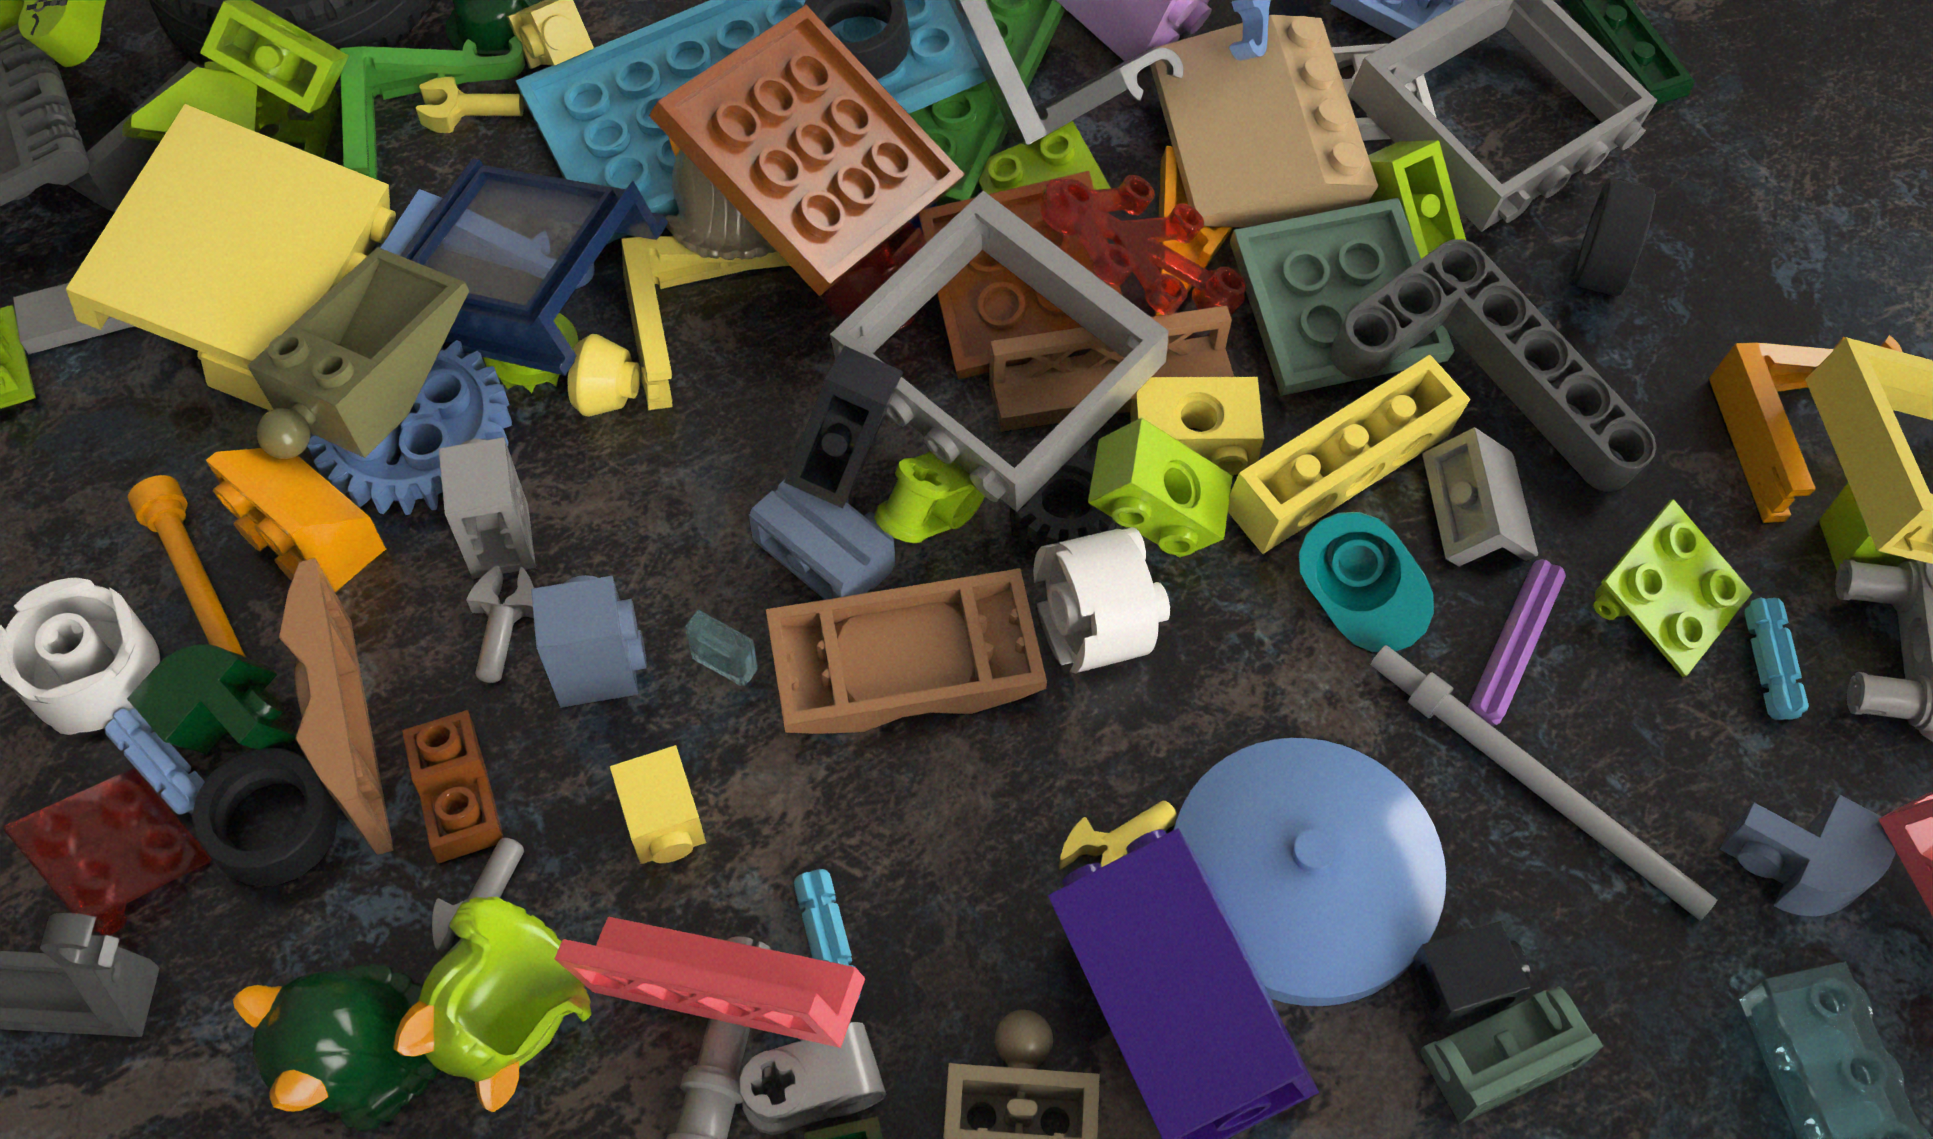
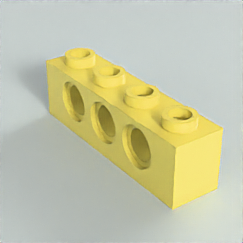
[1228,355,1470,554]

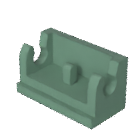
[1419,986,1603,1124]

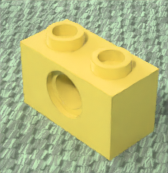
[1130,377,1264,475]

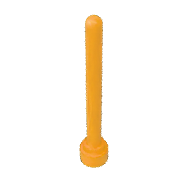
[128,475,246,657]

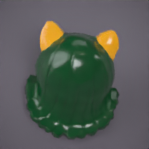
[233,964,440,1132]

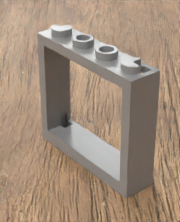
[1348,0,1657,232]
[830,191,1169,512]

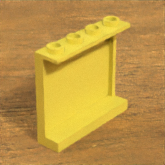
[66,104,396,370]

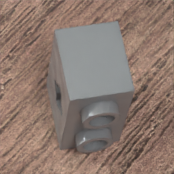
[438,437,536,579]

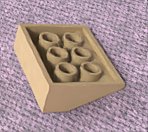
[1150,15,1378,228]

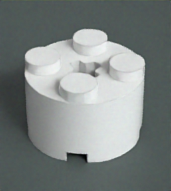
[1033,527,1170,673]
[0,578,160,735]

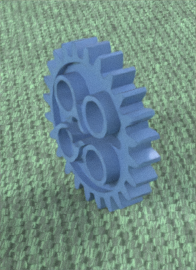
[307,340,512,515]

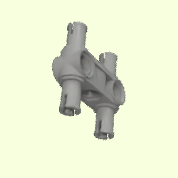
[1835,559,1933,742]

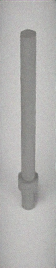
[1370,645,1717,921]

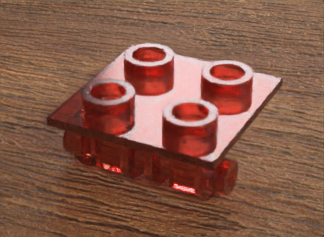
[4,769,211,936]

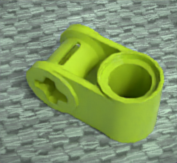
[874,451,985,543]

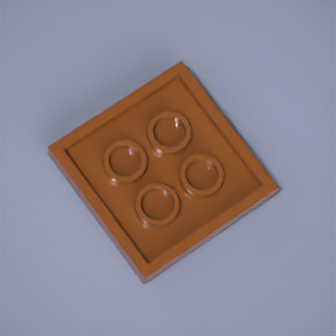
[919,171,1122,380]

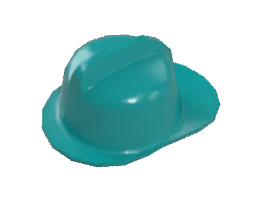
[1299,512,1434,652]

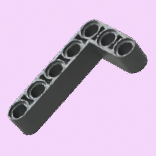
[1330,239,1656,492]

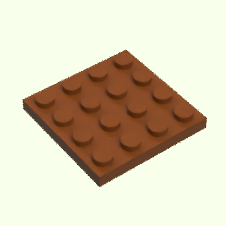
[649,5,965,296]

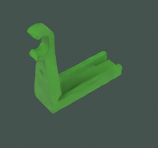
[340,35,525,180]

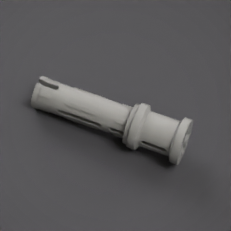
[666,937,771,1139]

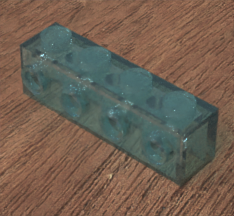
[1740,961,1933,1139]

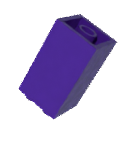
[1048,828,1319,1139]

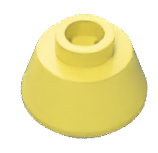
[568,334,641,417]

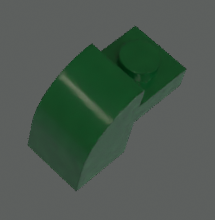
[127,644,297,754]

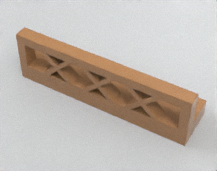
[989,306,1234,432]

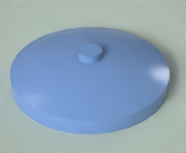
[1174,738,1446,1006]

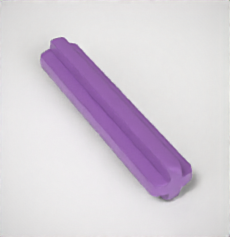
[1468,559,1566,726]

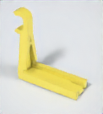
[622,236,790,410]

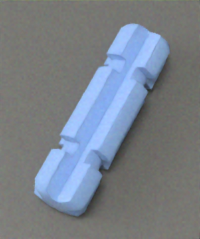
[105,708,205,815]

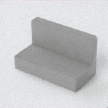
[1422,427,1538,566]

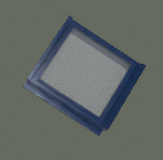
[400,158,668,376]

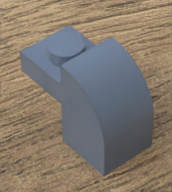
[1720,795,1896,916]

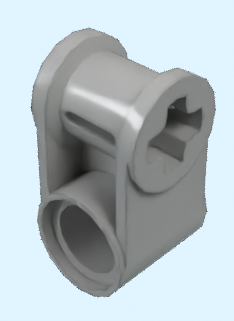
[740,1022,887,1135]

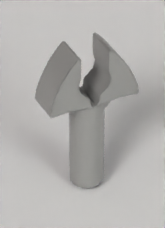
[466,565,534,683]
[432,838,524,958]

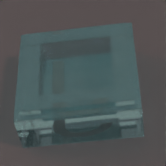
[685,610,758,686]

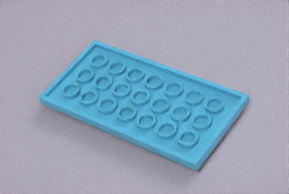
[516,0,986,244]

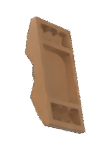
[279,558,394,855]
[766,568,1047,734]

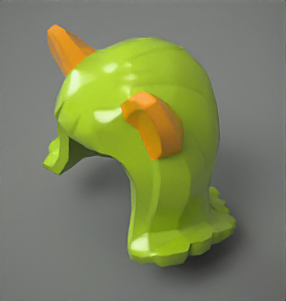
[393,896,592,1112]

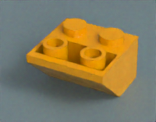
[206,448,386,592]

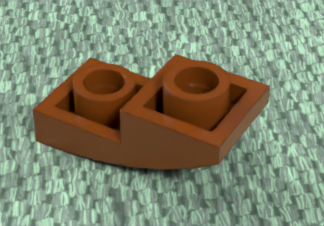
[402,710,504,864]

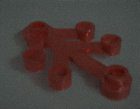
[1040,175,1246,316]

